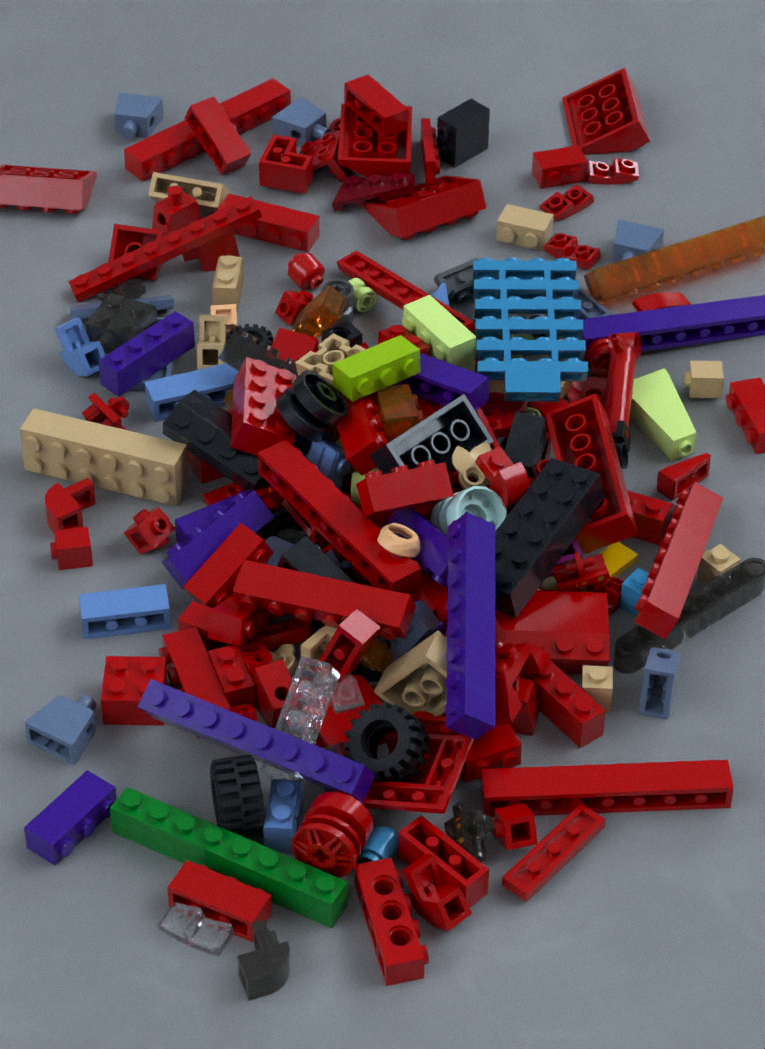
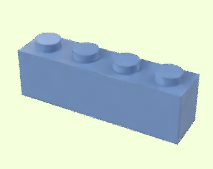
[144,359,245,422]

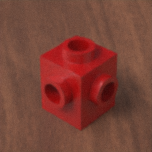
[123,507,175,555]

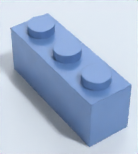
[79,584,171,639]

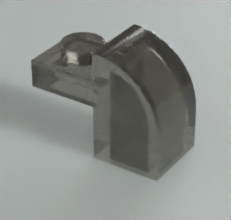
[237,920,290,1001]

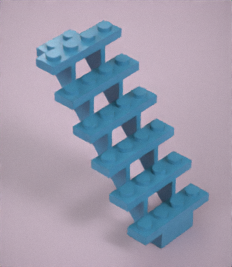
[473,258,588,402]

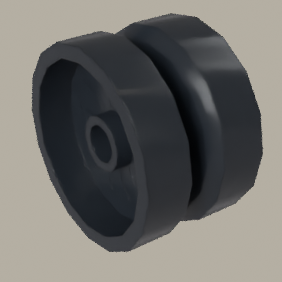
[276,370,348,442]

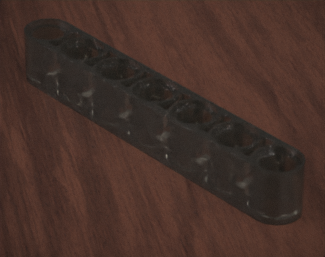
[613,558,765,674]

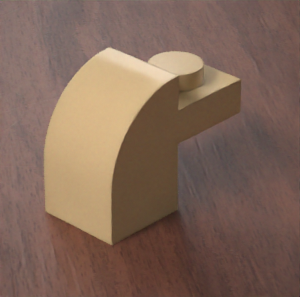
[197,314,227,370]

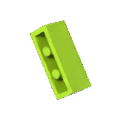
[332,335,421,402]

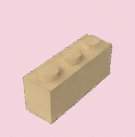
[148,172,230,213]

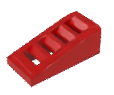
[656,453,711,501]

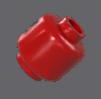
[288,253,325,290]

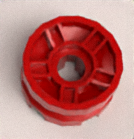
[584,338,610,379]

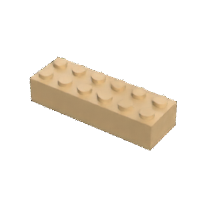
[20,408,189,507]

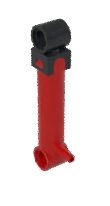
[604,332,641,469]

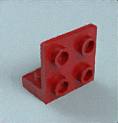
[299,130,351,182]

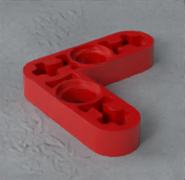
[231,618,314,677]

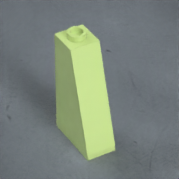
[630,368,696,461]

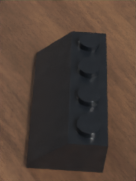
[163,389,265,491]
[370,394,494,475]

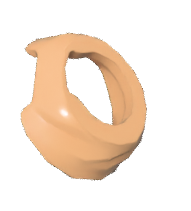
[377,523,420,557]

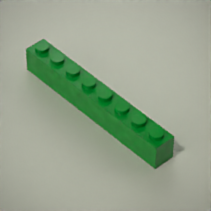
[110,787,348,928]

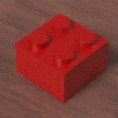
[101,656,168,726]

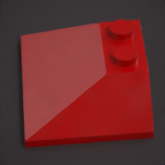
[442,642,550,726]
[363,715,474,814]

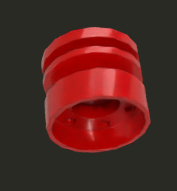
[292,792,373,878]

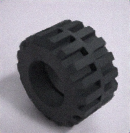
[344,702,430,783]
[210,754,265,835]

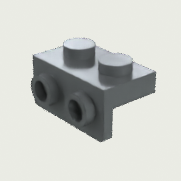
[433,257,479,304]

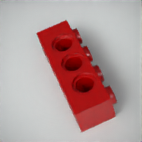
[354,858,429,986]

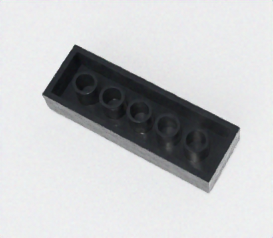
[495,458,605,618]

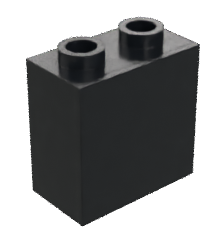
[437,98,490,168]
[504,411,547,478]

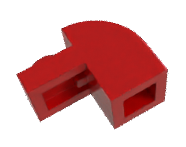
[475,447,530,515]
[45,478,96,532]
[402,854,472,931]

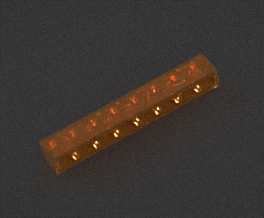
[584,216,765,305]

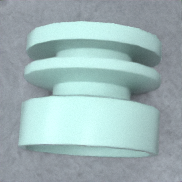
[431,486,507,534]

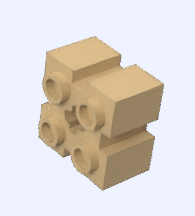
[295,333,366,401]

